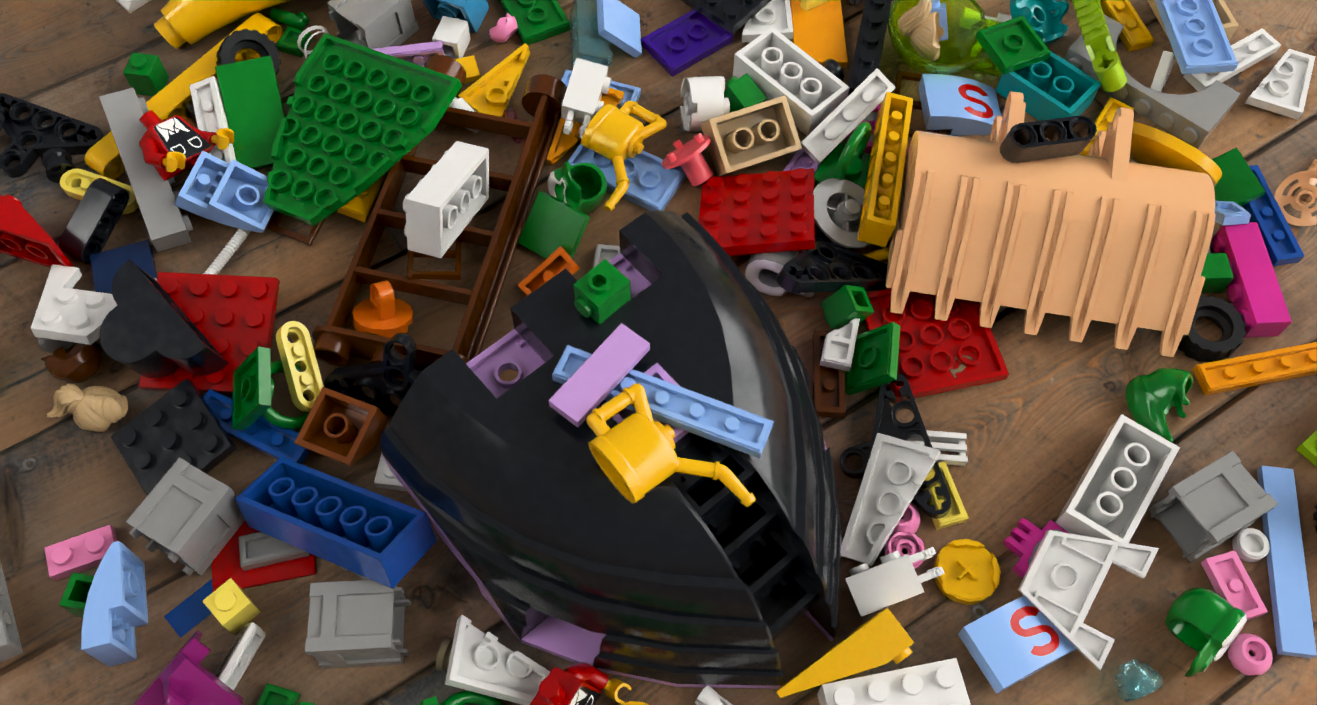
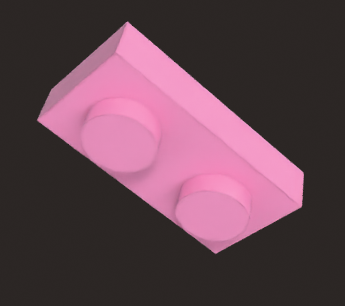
[44,525,118,581]
[1201,550,1268,620]

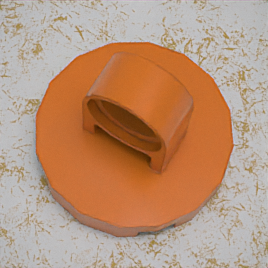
[352,280,413,338]

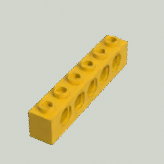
[857,92,913,247]

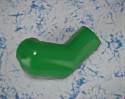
[270,8,309,30]

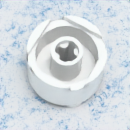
[680,76,730,132]

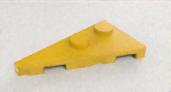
[458,43,530,117]

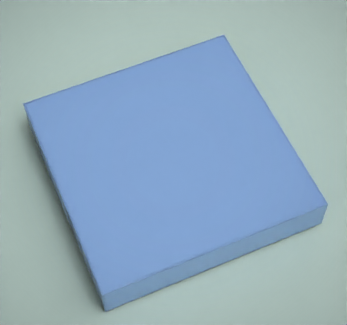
[596,0,642,58]

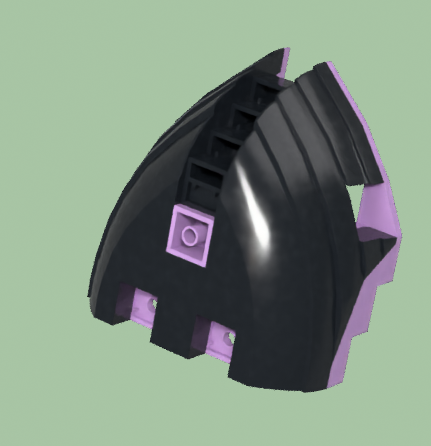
[381,211,842,689]

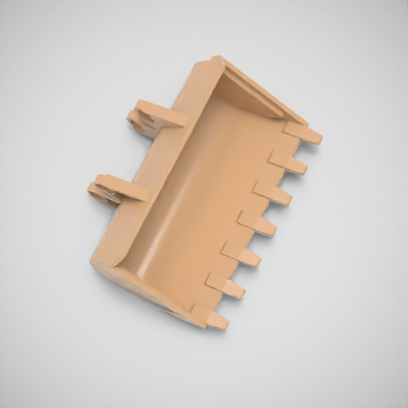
[886,91,1216,357]

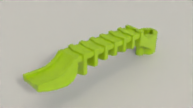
[1071,0,1127,92]

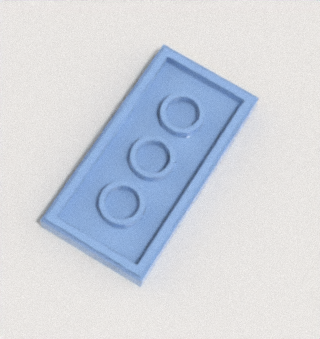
[1154,0,1238,74]
[568,143,686,211]

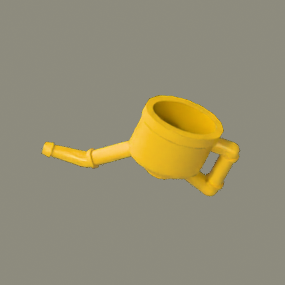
[581,101,667,212]
[586,383,756,507]

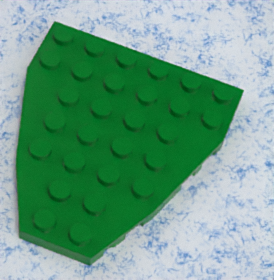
[264,33,462,226]

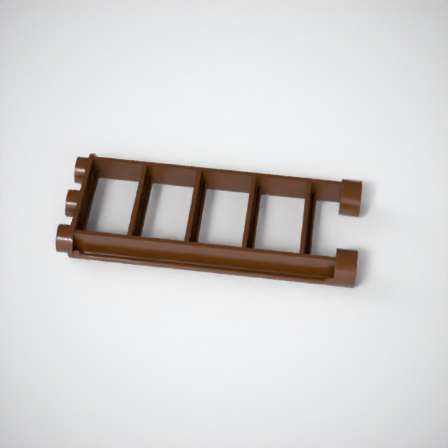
[312,55,567,378]

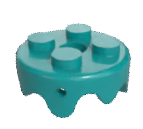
[1010,0,1069,46]

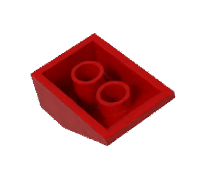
[0,194,74,268]

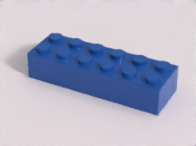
[235,457,437,589]

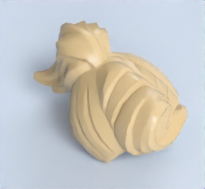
[897,0,944,62]
[47,384,128,432]

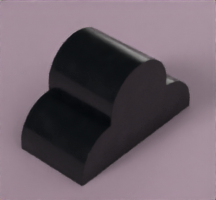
[100,259,229,378]

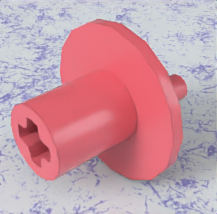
[662,132,713,186]

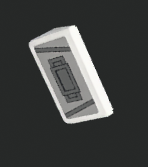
[214,622,266,691]

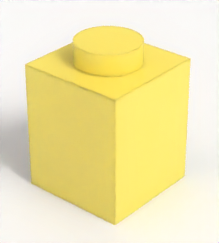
[203,578,261,635]

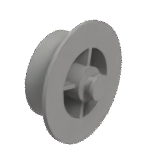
[812,178,871,249]

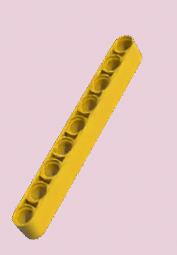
[84,13,283,180]

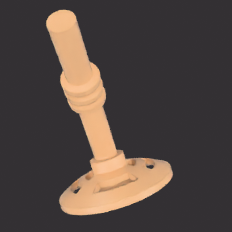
[1274,159,1317,227]

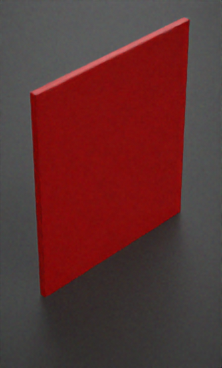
[212,521,316,592]

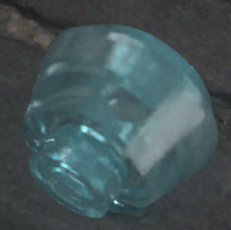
[1115,659,1163,703]

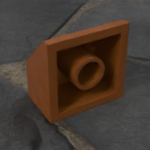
[294,387,389,467]

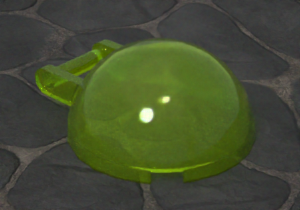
[888,0,1002,76]

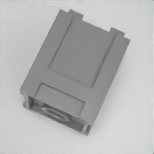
[327,0,419,49]
[1149,451,1278,563]
[126,457,245,576]
[305,580,411,669]

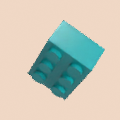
[996,51,1102,121]

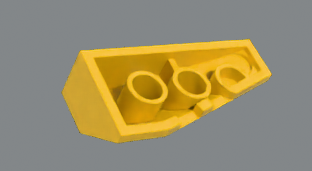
[776,607,914,698]

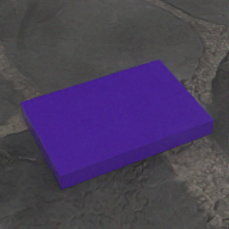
[641,9,734,77]

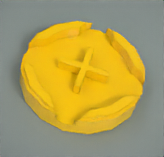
[933,539,1001,605]

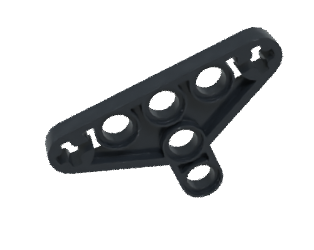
[0,93,104,178]
[777,223,888,293]
[324,333,420,416]
[840,373,951,519]

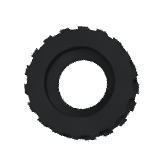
[216,29,281,75]
[1178,296,1246,363]

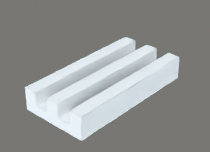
[907,430,968,466]

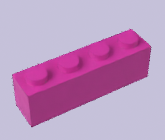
[1212,222,1292,338]

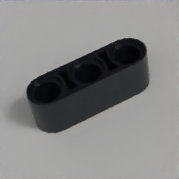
[1000,116,1097,163]
[59,178,129,264]

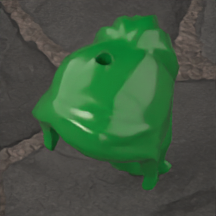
[1125,367,1193,443]

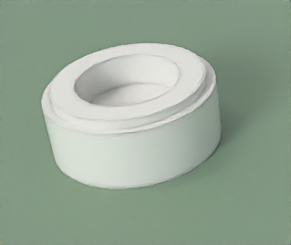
[1232,528,1270,562]

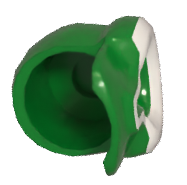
[548,161,607,214]
[1165,587,1247,678]

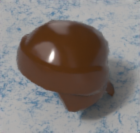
[41,342,101,384]

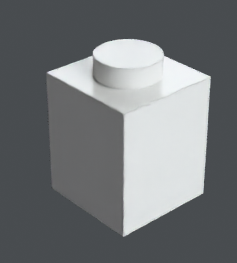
[432,16,471,59]

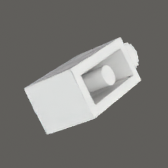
[561,58,611,138]
[845,547,945,617]

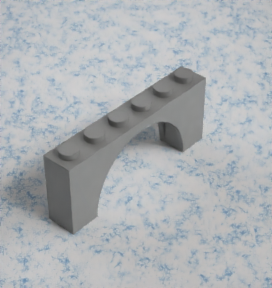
[1064,14,1241,149]

